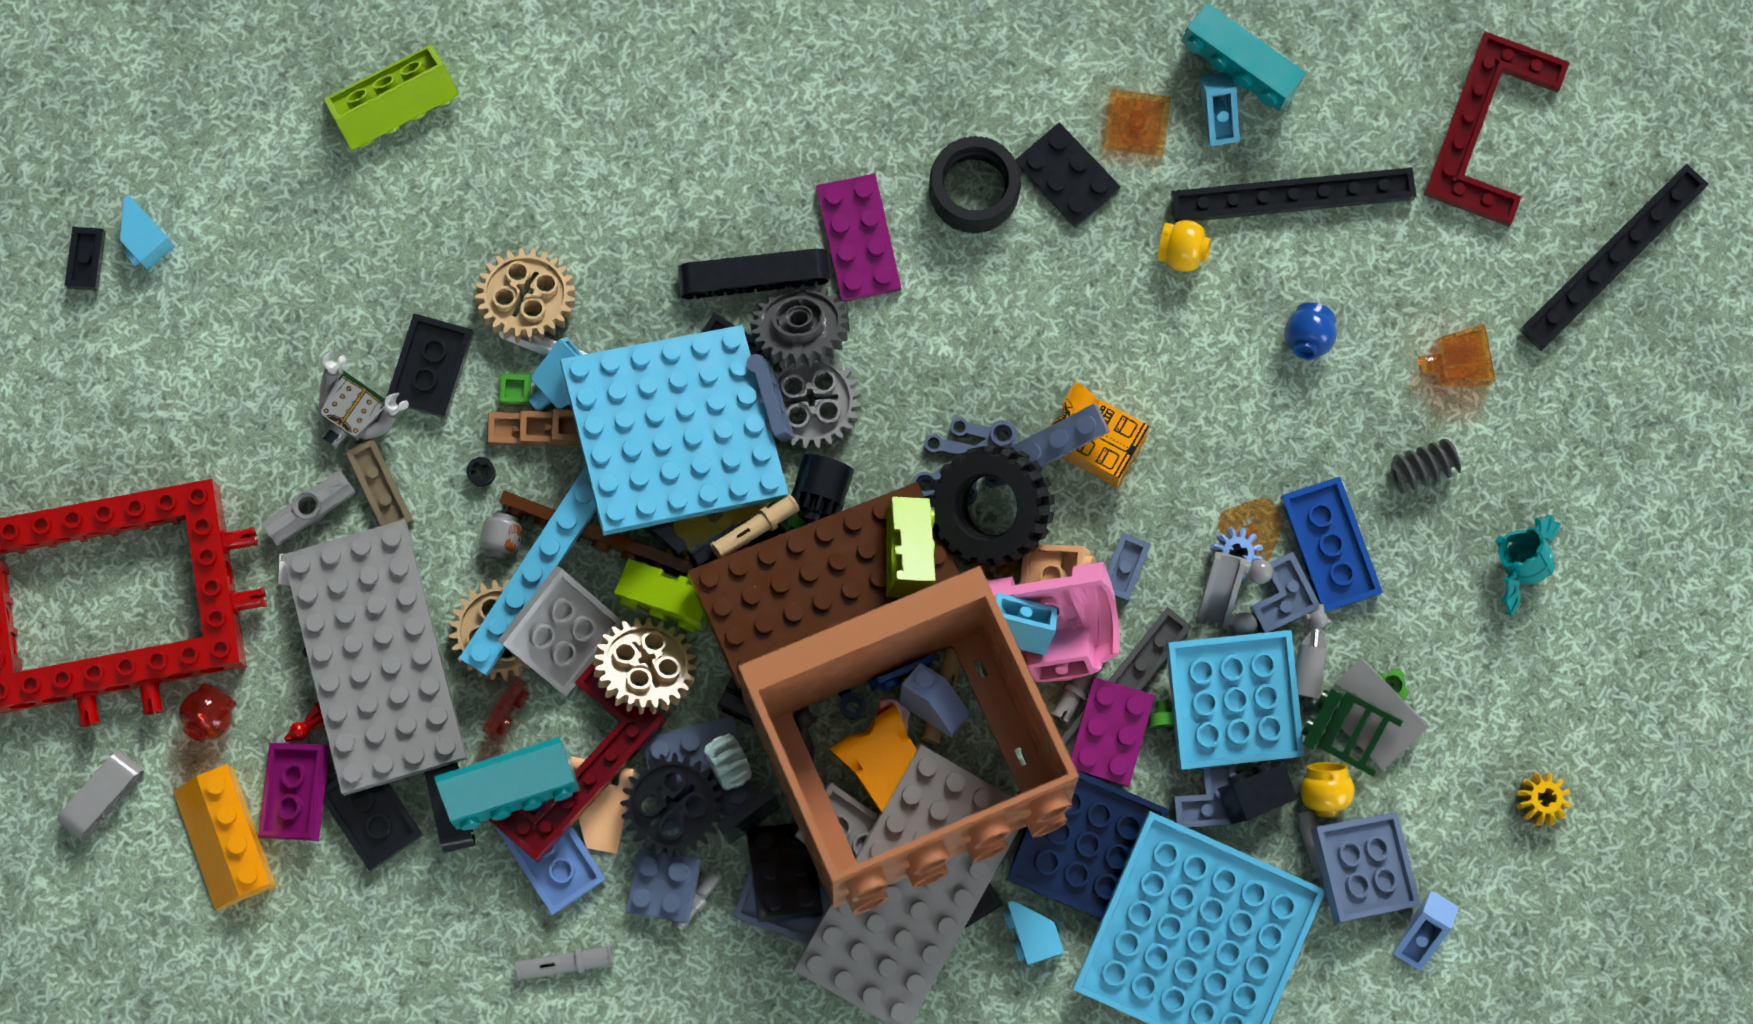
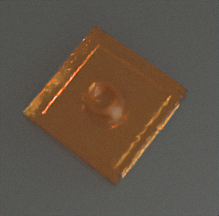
[1103,89,1171,157]

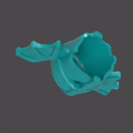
[1495,514,1561,616]

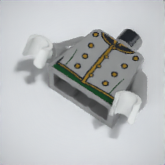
[319,350,409,449]

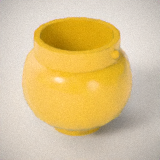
[1158,220,1211,272]
[1300,762,1355,817]

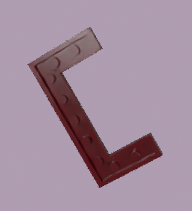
[1424,31,1570,227]
[488,661,667,863]

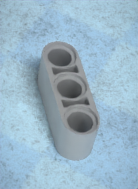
[57,750,144,841]

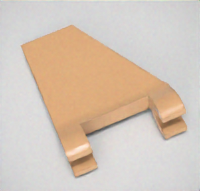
[571,757,636,854]

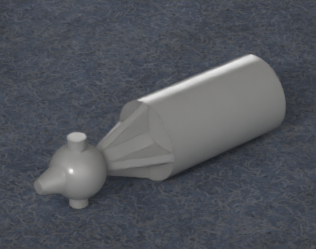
[1295,604,1332,700]

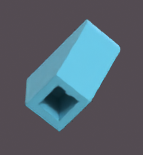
[1003,901,1064,966]

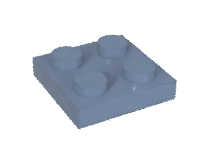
[625,849,702,924]

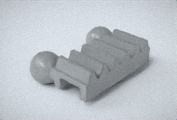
[1197,551,1273,635]

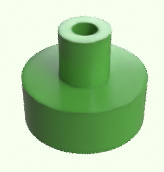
[1148,700,1174,729]

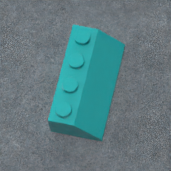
[1181,2,1306,111]
[434,737,580,830]

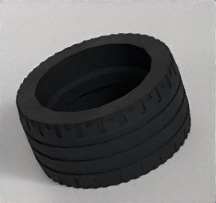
[929,136,1021,233]

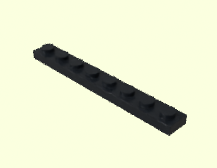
[1519,163,1709,351]
[1170,167,1417,223]

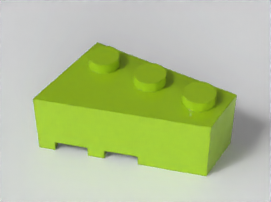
[614,559,707,633]

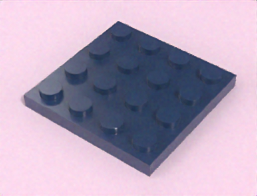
[1005,770,1170,920]

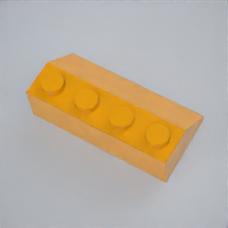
[173,764,277,910]

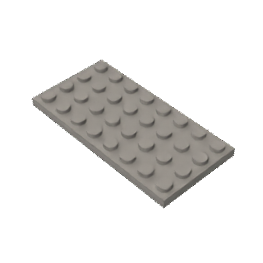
[283,519,468,796]
[793,744,1019,1024]

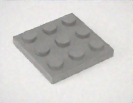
[497,566,622,697]

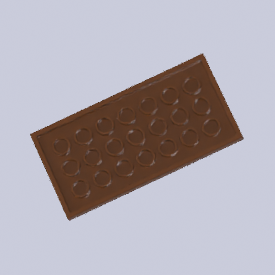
[687,482,960,689]

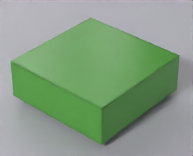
[498,373,532,407]

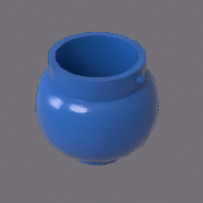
[1284,302,1337,359]

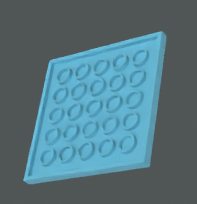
[560,325,789,536]
[1071,811,1326,1024]

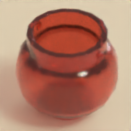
[178,684,236,743]

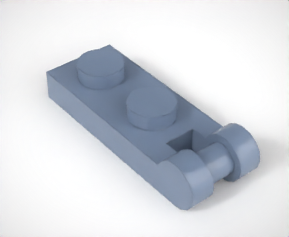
[746,354,795,442]

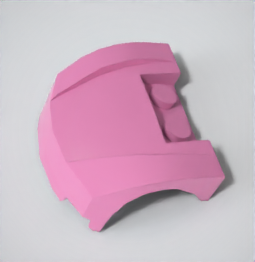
[987,562,1120,682]

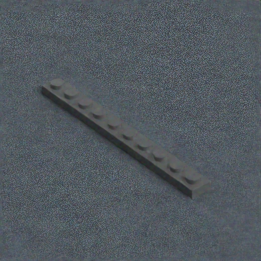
[997,607,1192,869]

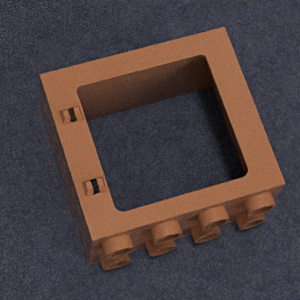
[738,566,1079,914]

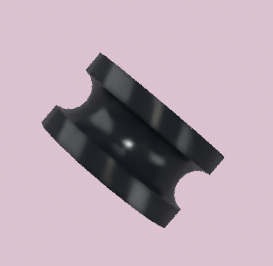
[466,457,496,487]

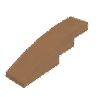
[487,409,580,446]

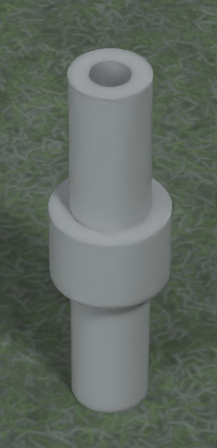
[672,871,721,930]

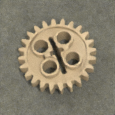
[475,248,576,343]
[449,580,533,682]
[593,618,697,714]

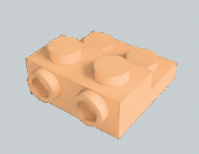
[1020,544,1095,584]

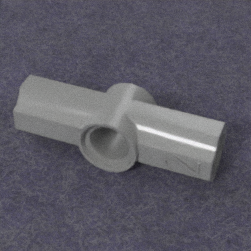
[262,470,356,546]

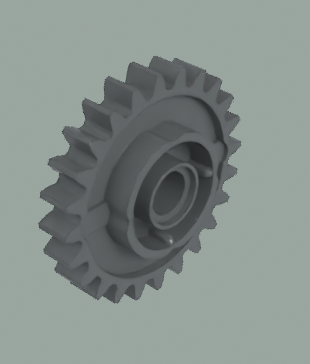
[750,284,850,369]

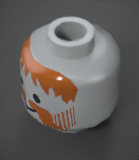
[479,513,524,561]

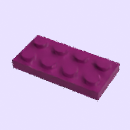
[816,173,901,302]

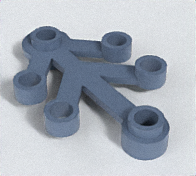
[913,418,1018,505]

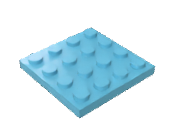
[1166,630,1305,770]

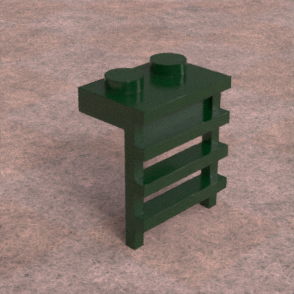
[1301,684,1403,777]

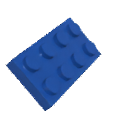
[1280,477,1383,613]

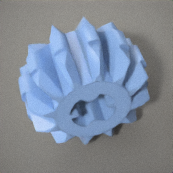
[1210,527,1263,579]

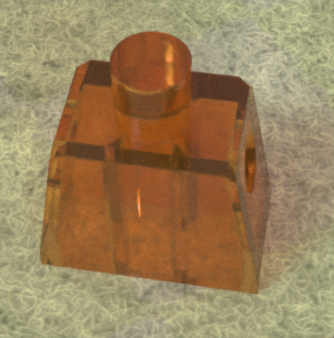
[1418,324,1496,388]

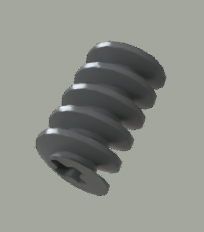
[1391,438,1461,494]

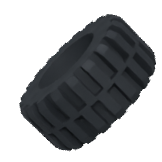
[929,445,1055,567]

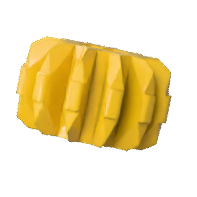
[1516,772,1571,826]

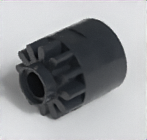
[791,454,854,524]

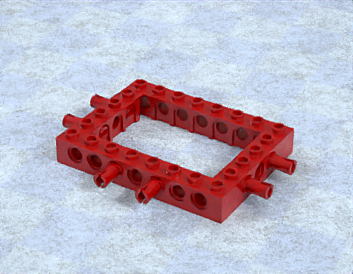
[0,479,267,727]

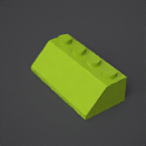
[324,44,460,150]

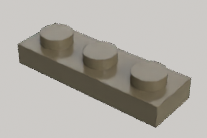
[345,438,414,526]

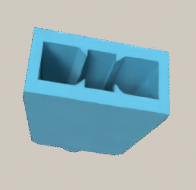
[528,337,583,411]

